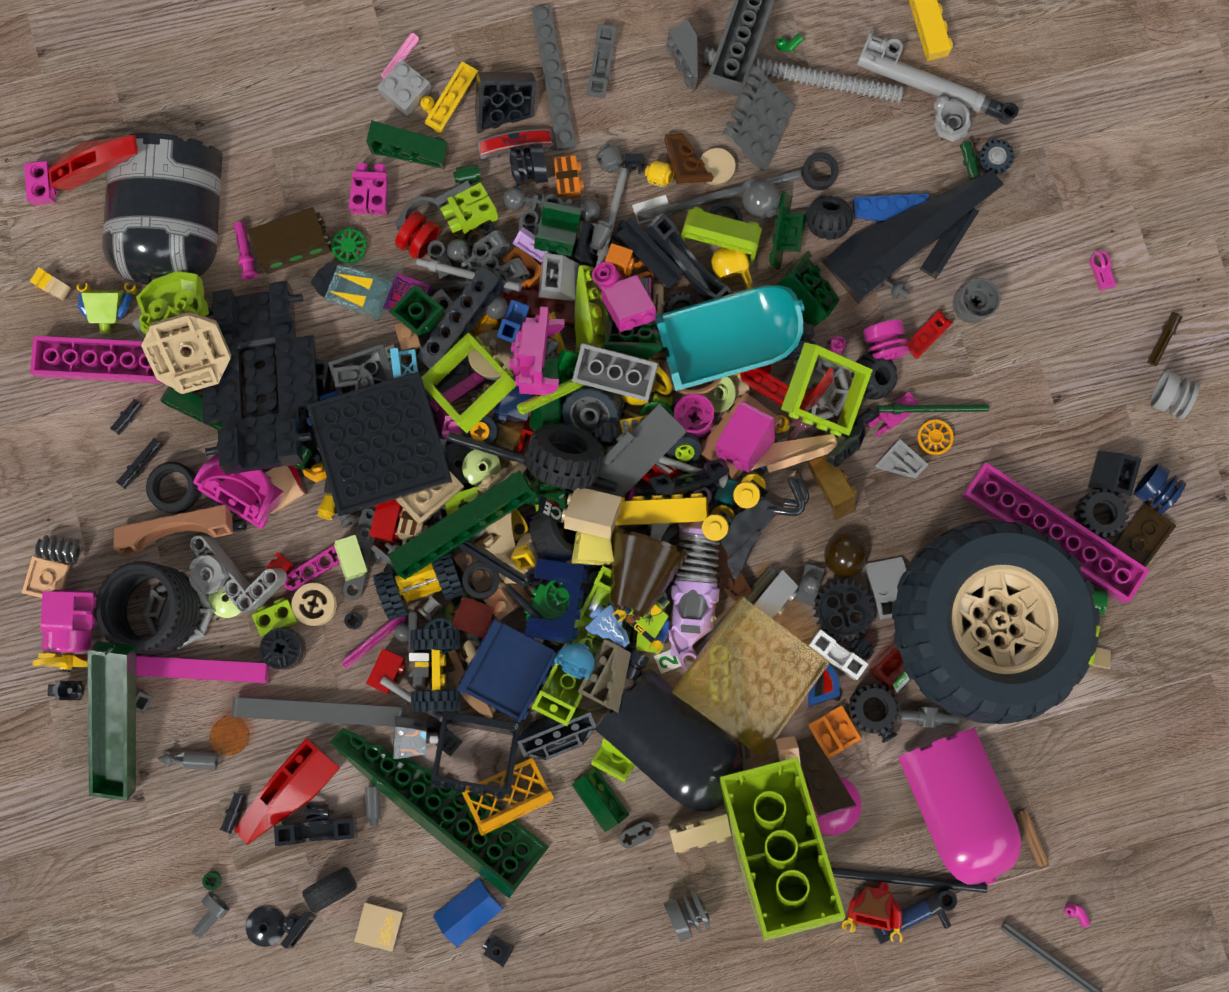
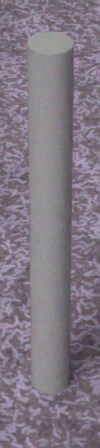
[380,676,443,723]

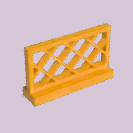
[462,758,554,836]

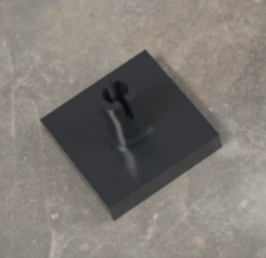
[573,222,612,268]

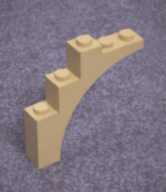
[477,460,528,584]

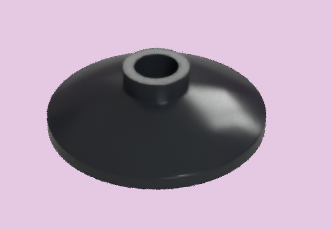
[245,906,284,947]

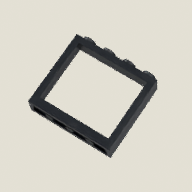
[430,711,521,799]

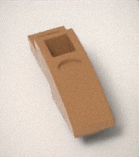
[448,649,496,719]

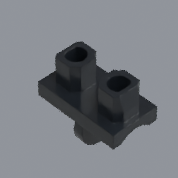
[47,680,84,701]

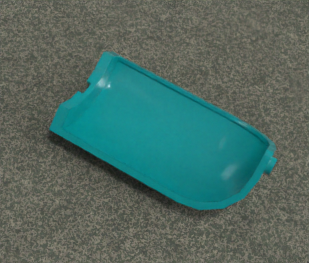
[655,285,804,391]

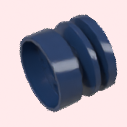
[1133,463,1186,514]

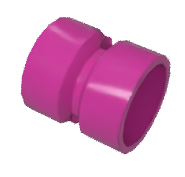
[592,262,624,290]

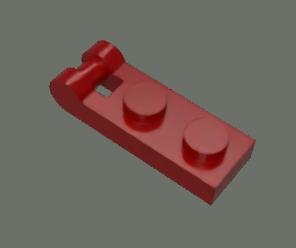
[904,310,953,360]

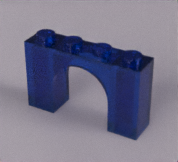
[525,558,588,644]

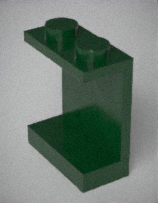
[534,201,582,256]

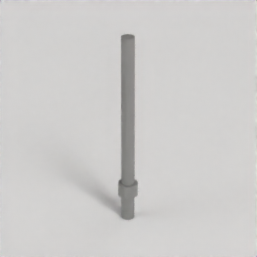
[596,168,628,266]
[416,258,522,292]

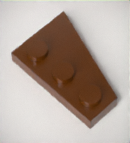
[664,133,714,184]
[706,543,752,601]

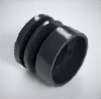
[509,143,548,187]
[259,628,307,670]

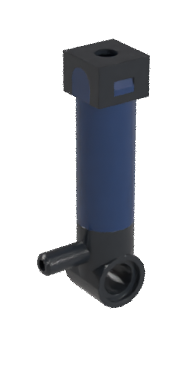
[871,889,957,944]

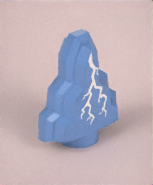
[585,603,630,647]

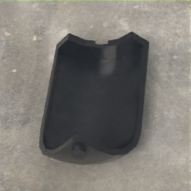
[595,668,743,811]

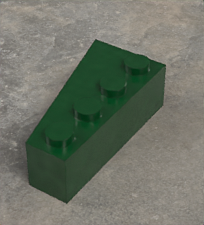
[366,120,449,169]

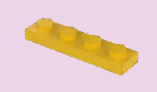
[425,61,478,133]

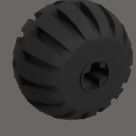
[806,195,853,240]
[851,352,898,400]

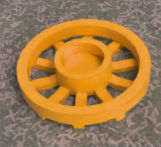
[917,420,954,455]

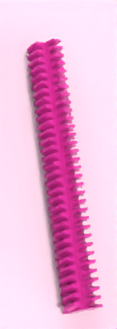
[340,616,407,669]

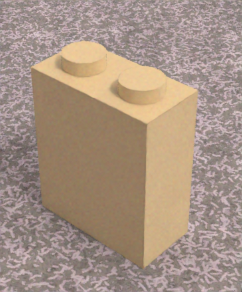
[562,488,621,539]

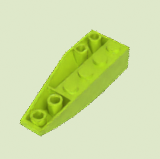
[575,265,610,352]

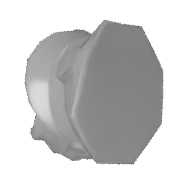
[934,96,971,142]

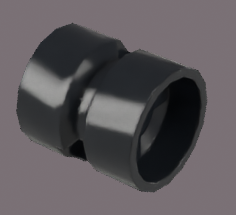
[626,647,650,681]

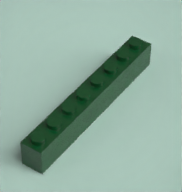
[388,470,536,580]

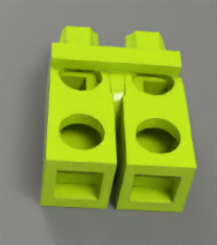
[440,182,499,234]

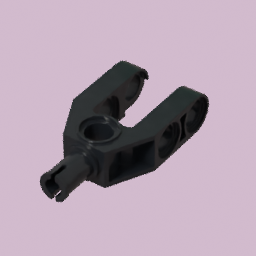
[809,408,876,467]

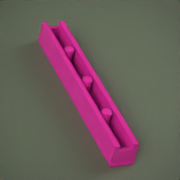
[136,656,270,683]

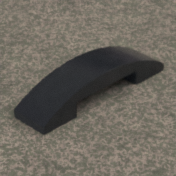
[649,458,729,495]

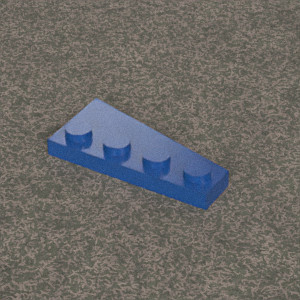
[853,194,929,222]

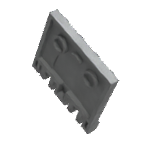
[722,66,795,170]

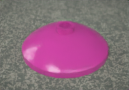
[807,777,861,835]

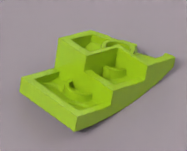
[591,737,635,783]

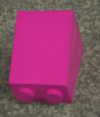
[716,401,775,473]

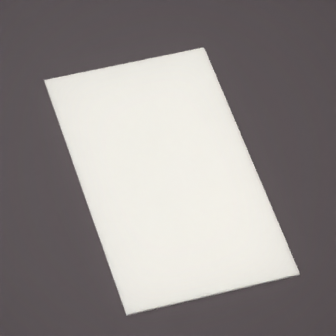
[632,195,672,224]

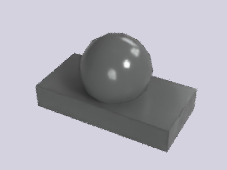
[795,564,825,606]
[394,612,419,652]

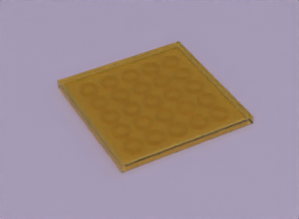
[672,596,830,758]

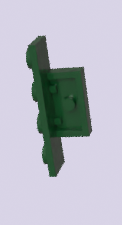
[769,191,806,270]

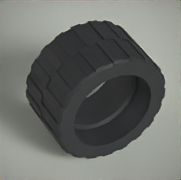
[530,502,578,564]

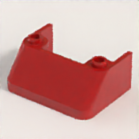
[740,364,834,411]

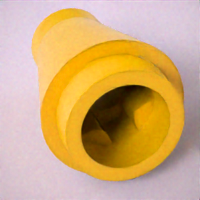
[317,495,336,520]

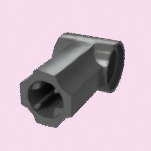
[428,240,453,280]

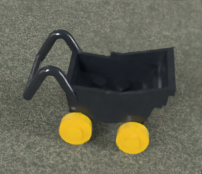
[702,469,809,579]

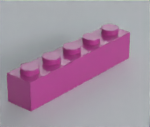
[429,372,485,415]

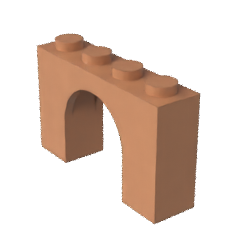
[700,392,783,481]

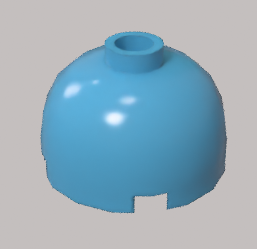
[554,643,595,680]

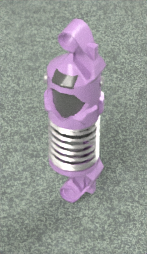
[668,487,720,670]

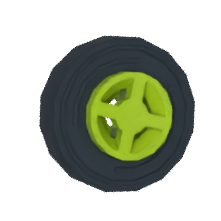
[667,432,701,465]

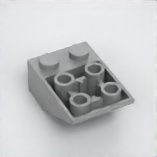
[865,557,906,621]

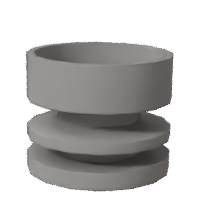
[1150,370,1200,419]

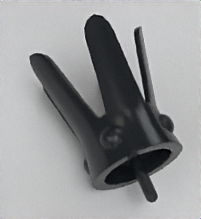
[304,802,334,822]

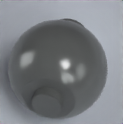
[742,177,780,218]

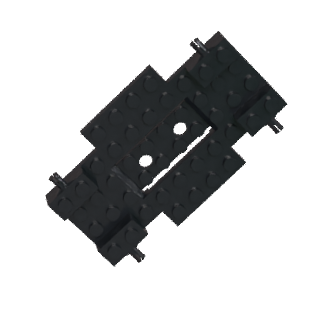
[202,280,319,475]

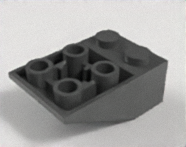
[666,20,698,92]

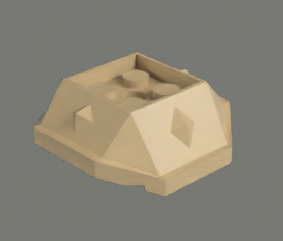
[141,312,231,394]

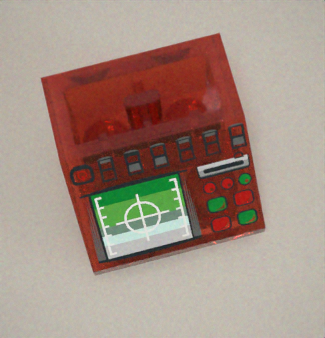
[868,642,912,695]

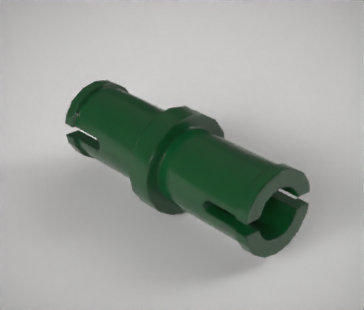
[960,141,981,180]

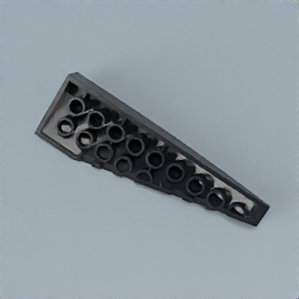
[822,170,1004,305]

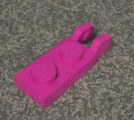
[868,392,919,437]

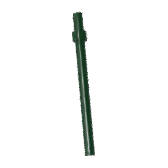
[877,403,989,415]

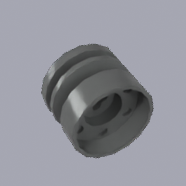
[953,278,1001,323]
[663,889,711,942]

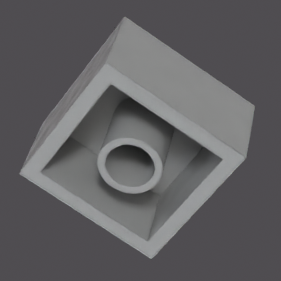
[377,59,432,118]

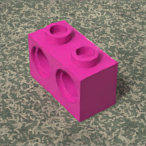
[24,161,57,205]

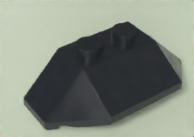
[517,708,596,760]

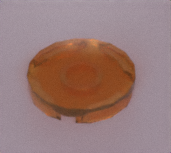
[210,717,249,756]

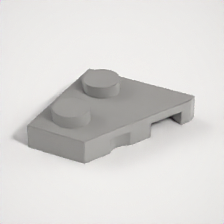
[875,439,929,479]

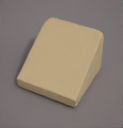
[1090,647,1111,669]

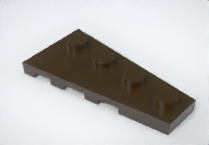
[796,736,856,817]

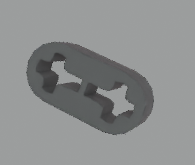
[619,821,655,848]

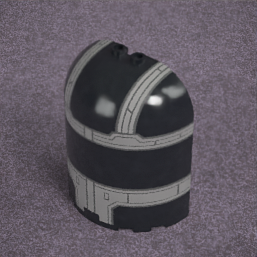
[102,133,223,285]

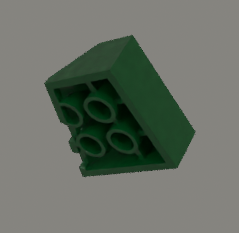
[776,250,840,327]

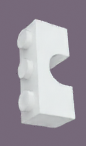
[807,630,868,680]

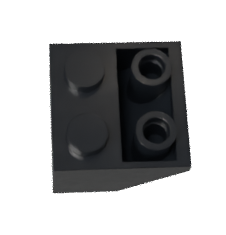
[1088,451,1141,498]

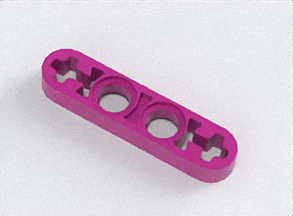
[283,546,340,591]

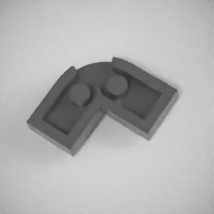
[333,365,375,390]

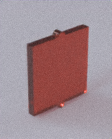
[451,596,495,638]

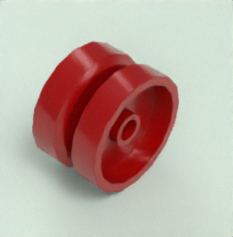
[395,211,440,260]

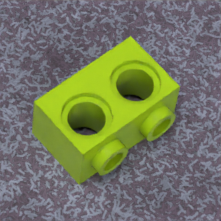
[252,598,300,637]

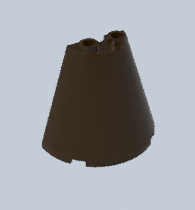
[610,529,688,618]

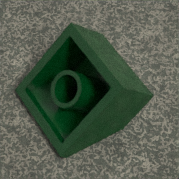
[389,285,445,336]

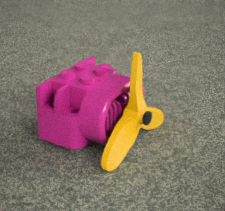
[32,589,97,673]

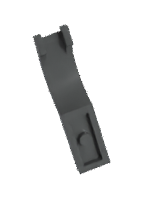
[395,181,471,232]

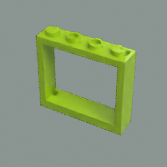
[421,333,516,433]
[781,343,872,437]

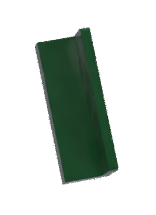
[572,767,629,832]

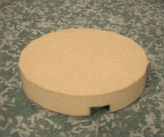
[700,148,736,186]

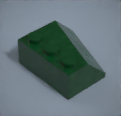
[604,317,662,360]

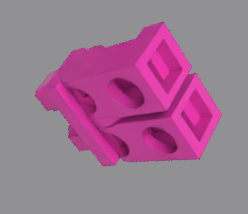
[349,163,389,215]

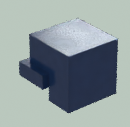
[492,386,533,422]

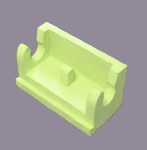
[334,535,367,581]

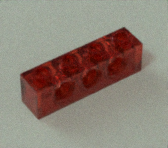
[503,289,575,327]

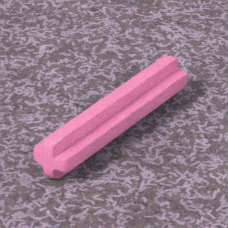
[381,33,419,79]

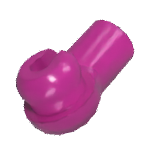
[1064,903,1091,928]

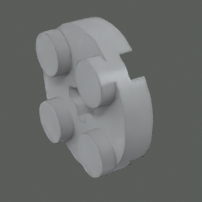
[189,555,228,594]

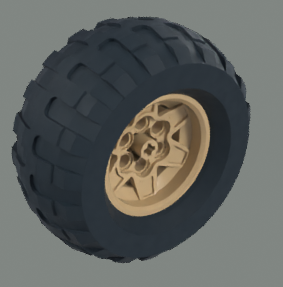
[892,519,1100,724]

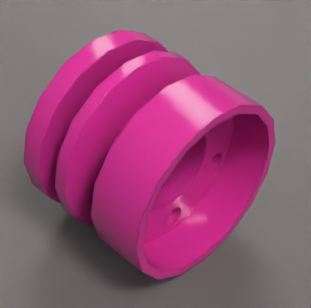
[863,320,910,361]
[674,394,714,440]

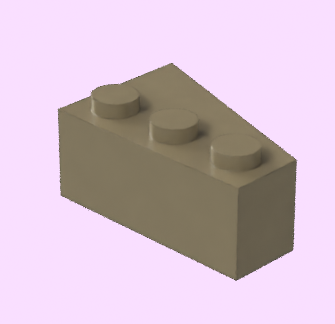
[578,639,631,713]

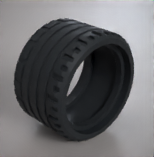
[95,561,200,655]

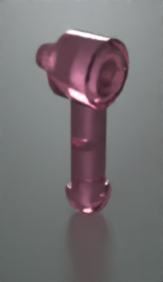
[787,417,810,441]

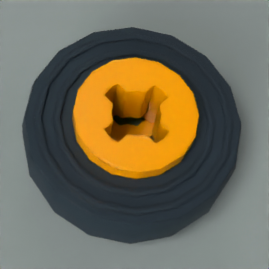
[463,415,498,445]

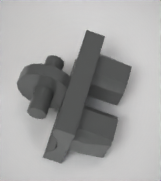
[369,542,401,573]

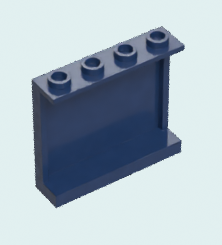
[457,618,557,723]

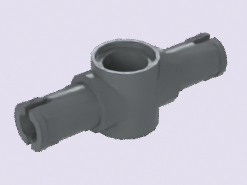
[899,707,959,728]

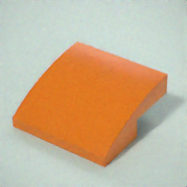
[808,705,862,759]

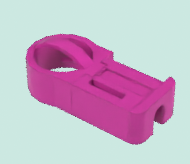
[1089,251,1118,291]

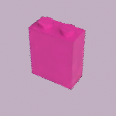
[602,275,656,332]

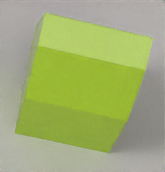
[720,757,845,941]

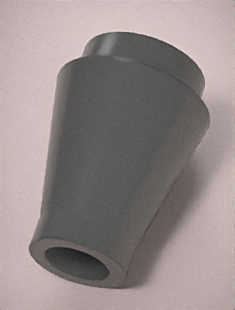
[590,220,612,251]

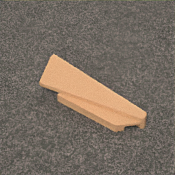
[750,434,837,473]

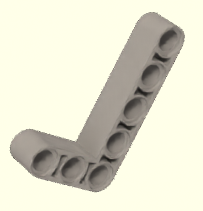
[190,535,287,612]

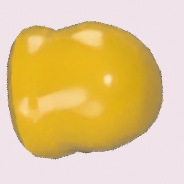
[711,247,752,290]

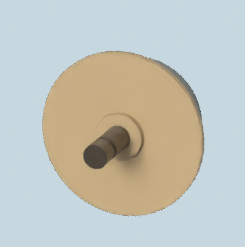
[468,330,514,380]

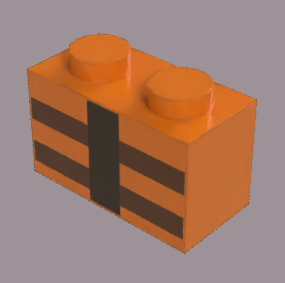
[553,155,584,198]

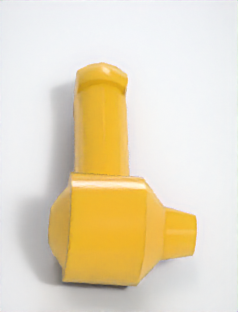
[420,96,443,134]

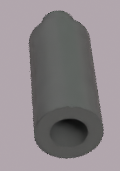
[365,786,381,826]

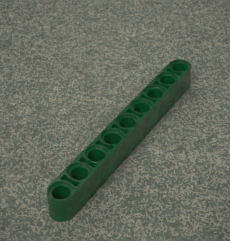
[160,386,313,470]

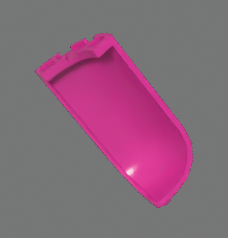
[898,728,1021,885]

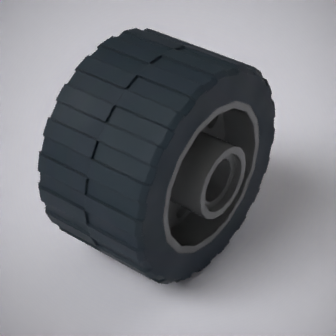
[562,385,624,441]

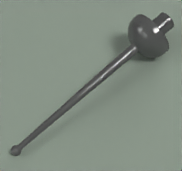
[885,281,910,299]

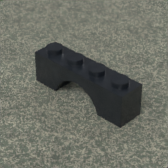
[274,817,358,846]

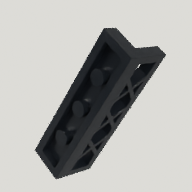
[920,208,979,279]
[617,218,683,291]

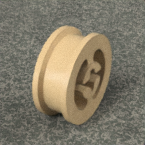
[292,583,337,626]

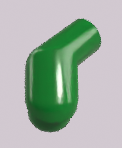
[776,34,804,52]

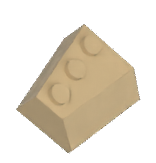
[668,811,731,853]

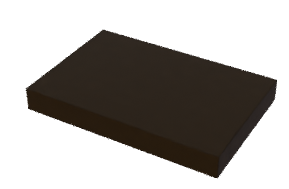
[1112,503,1176,567]

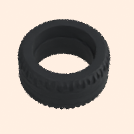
[146,462,200,514]
[302,867,357,913]

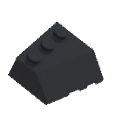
[475,72,536,134]

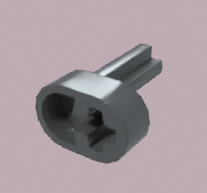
[192,892,230,938]

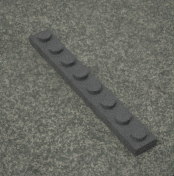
[531,5,576,151]

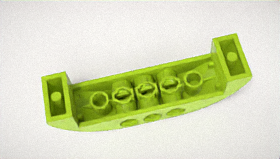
[532,566,611,726]

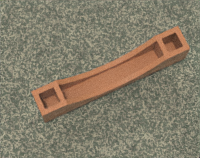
[113,505,233,557]

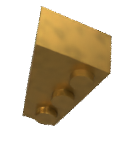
[808,452,857,521]

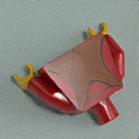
[842,882,903,943]

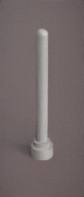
[658,456,728,489]

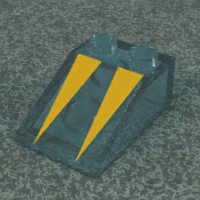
[324,265,392,321]

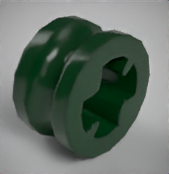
[202,871,222,890]

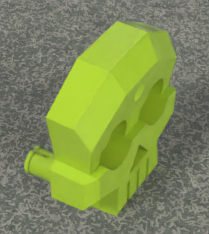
[136,271,209,335]

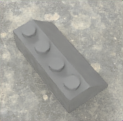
[572,343,659,401]
[730,570,799,647]

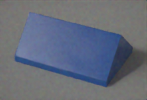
[433,878,503,947]

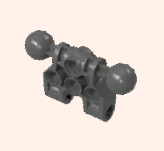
[503,187,601,254]
[447,230,530,319]

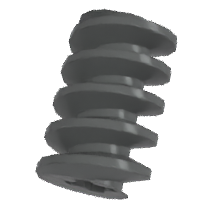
[35,535,80,564]

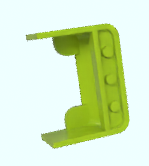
[681,207,762,266]

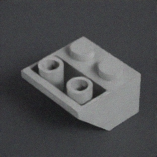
[538,253,579,301]

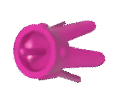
[827,336,846,355]

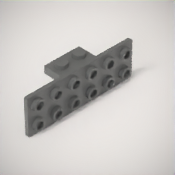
[585,405,687,497]

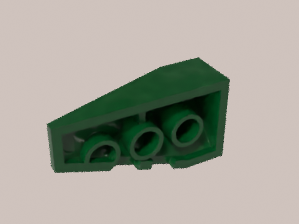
[529,356,565,431]

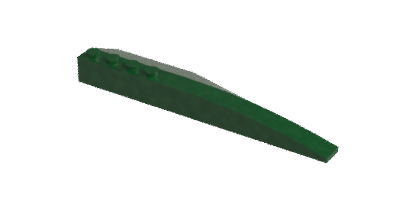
[330,728,549,898]

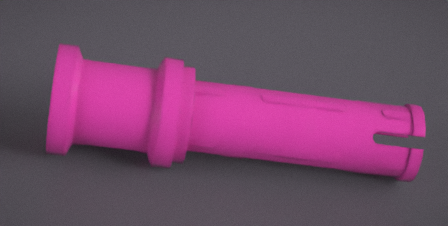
[233,222,258,280]

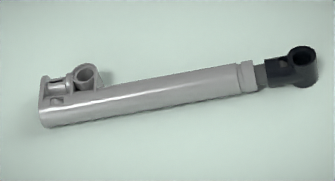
[857,31,1019,125]

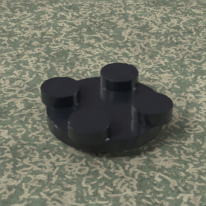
[311,262,350,301]

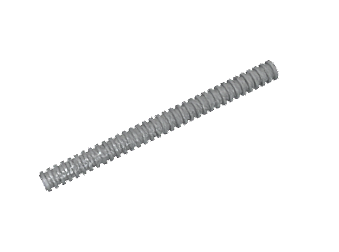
[702,47,903,103]

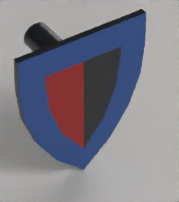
[808,661,841,707]

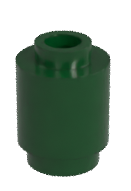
[453,164,481,184]

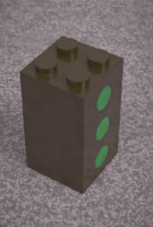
[248,207,333,274]

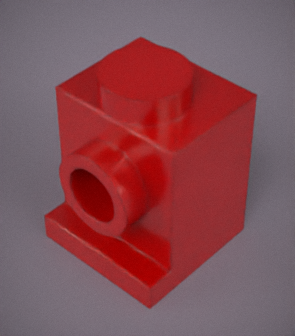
[266,552,295,581]

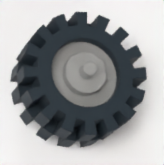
[979,139,1015,174]

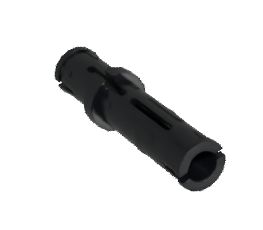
[116,438,163,489]

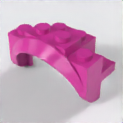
[509,307,565,395]
[193,454,284,530]

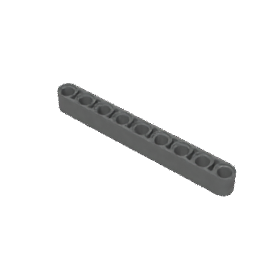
[231,697,406,727]

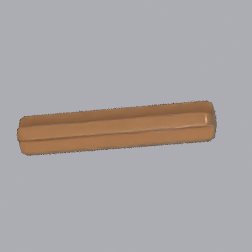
[1016,809,1048,867]

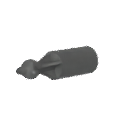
[158,751,219,770]

